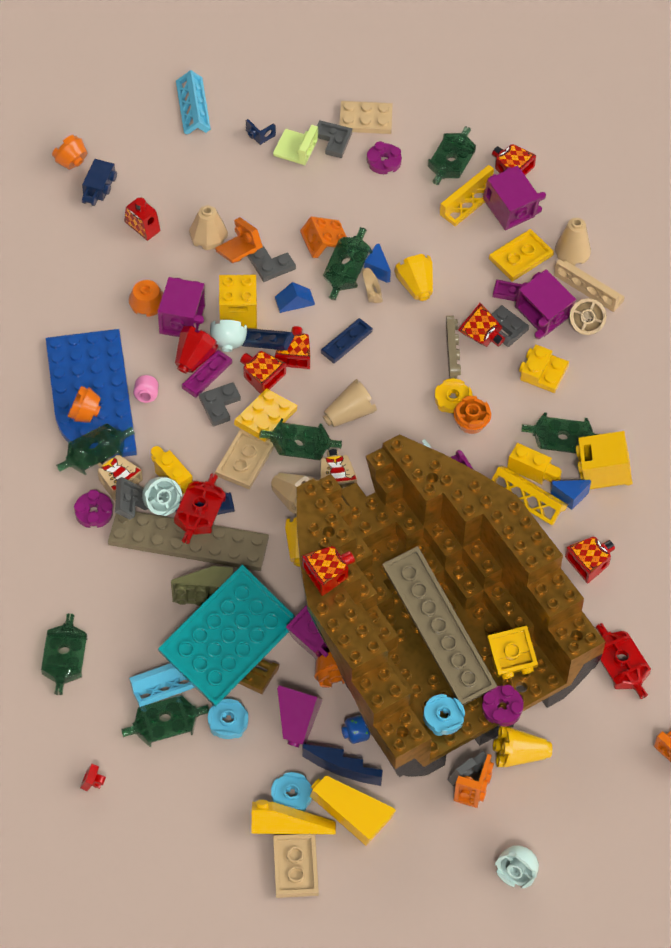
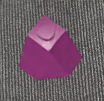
[277,685,322,748]

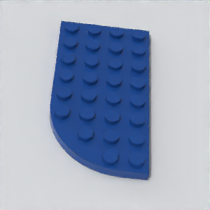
[46,329,137,458]

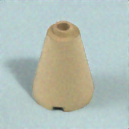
[555,218,591,266]
[323,379,377,427]

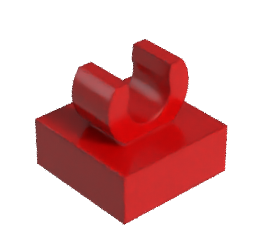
[80,764,106,791]

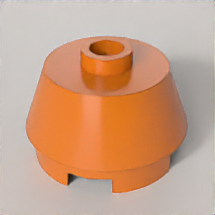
[52,135,88,170]
[129,280,163,317]
[68,386,101,423]
[454,396,491,434]
[314,652,345,688]

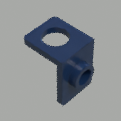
[245,119,276,145]

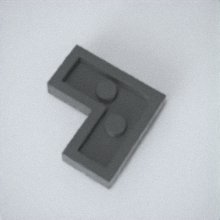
[317,120,353,158]
[248,246,296,282]
[199,382,241,427]
[115,477,148,520]
[448,751,487,786]

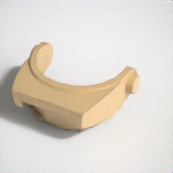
[362,268,383,303]

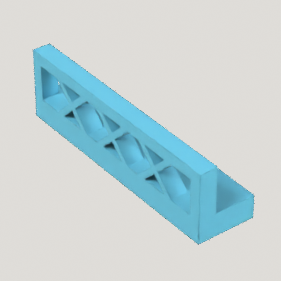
[176,70,211,135]
[129,663,195,707]

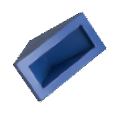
[364,243,391,283]
[275,282,315,313]
[550,480,591,510]

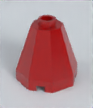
[175,326,218,374]

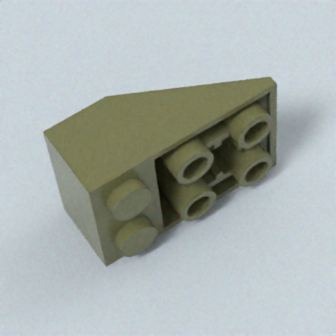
[171,566,234,606]

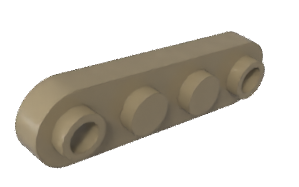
[446,315,461,379]

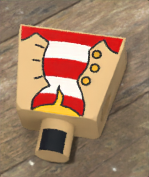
[321,449,357,489]
[96,455,143,501]

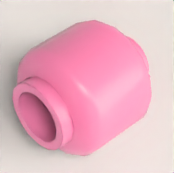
[133,375,159,403]

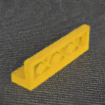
[440,165,494,226]
[491,466,568,525]

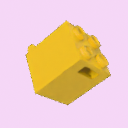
[219,275,257,329]
[576,431,633,489]

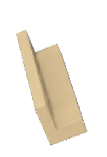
[554,259,625,312]

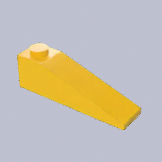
[252,800,336,834]

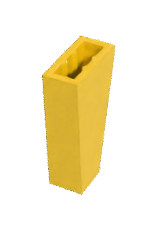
[310,775,396,846]

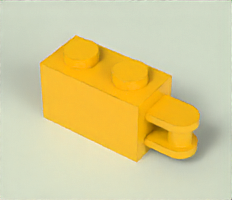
[507,443,562,485]
[151,446,193,495]

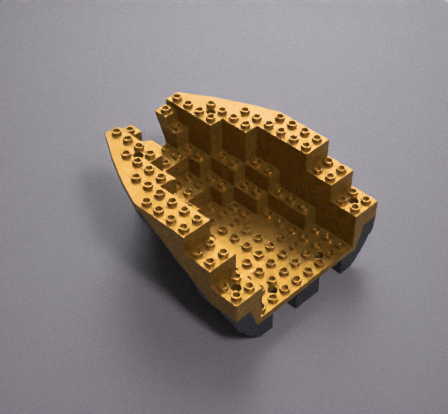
[296,434,605,777]

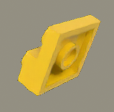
[519,344,569,393]
[487,626,538,680]

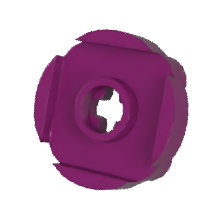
[367,141,402,175]
[74,490,113,528]
[482,685,524,727]

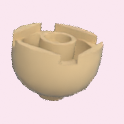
[570,298,607,335]

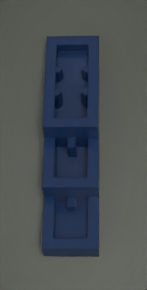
[302,744,383,786]

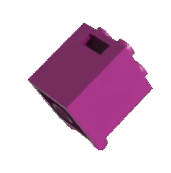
[483,165,546,231]
[515,269,576,339]
[158,277,206,337]
[286,605,330,659]

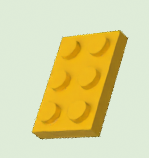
[489,229,554,282]
[234,388,298,442]

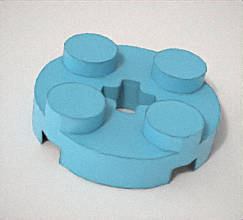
[423,694,465,736]
[208,699,249,739]
[271,772,312,811]

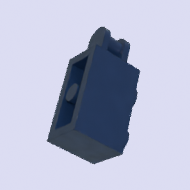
[82,159,117,206]

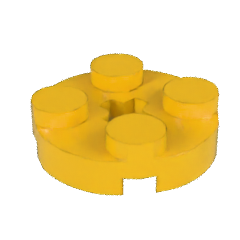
[434,378,472,414]

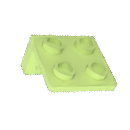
[273,125,318,165]

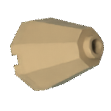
[189,205,228,250]
[271,473,318,514]

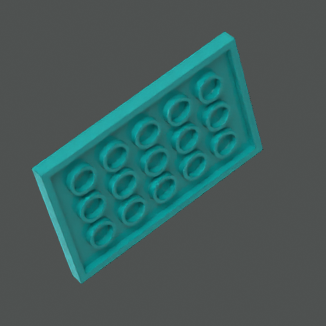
[158,565,295,707]

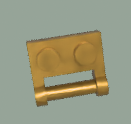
[238,659,279,694]

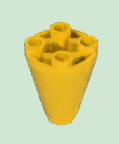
[493,726,553,768]

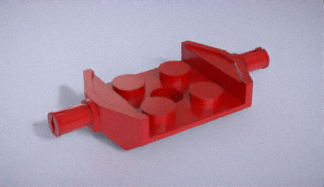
[174,473,226,544]
[596,623,651,699]

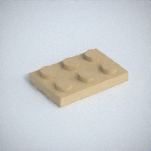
[340,101,393,134]
[215,429,275,490]
[273,834,319,898]

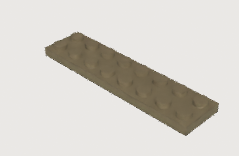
[108,512,269,571]
[382,546,497,705]

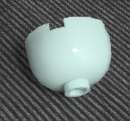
[210,320,247,352]
[142,477,182,516]
[495,845,539,888]

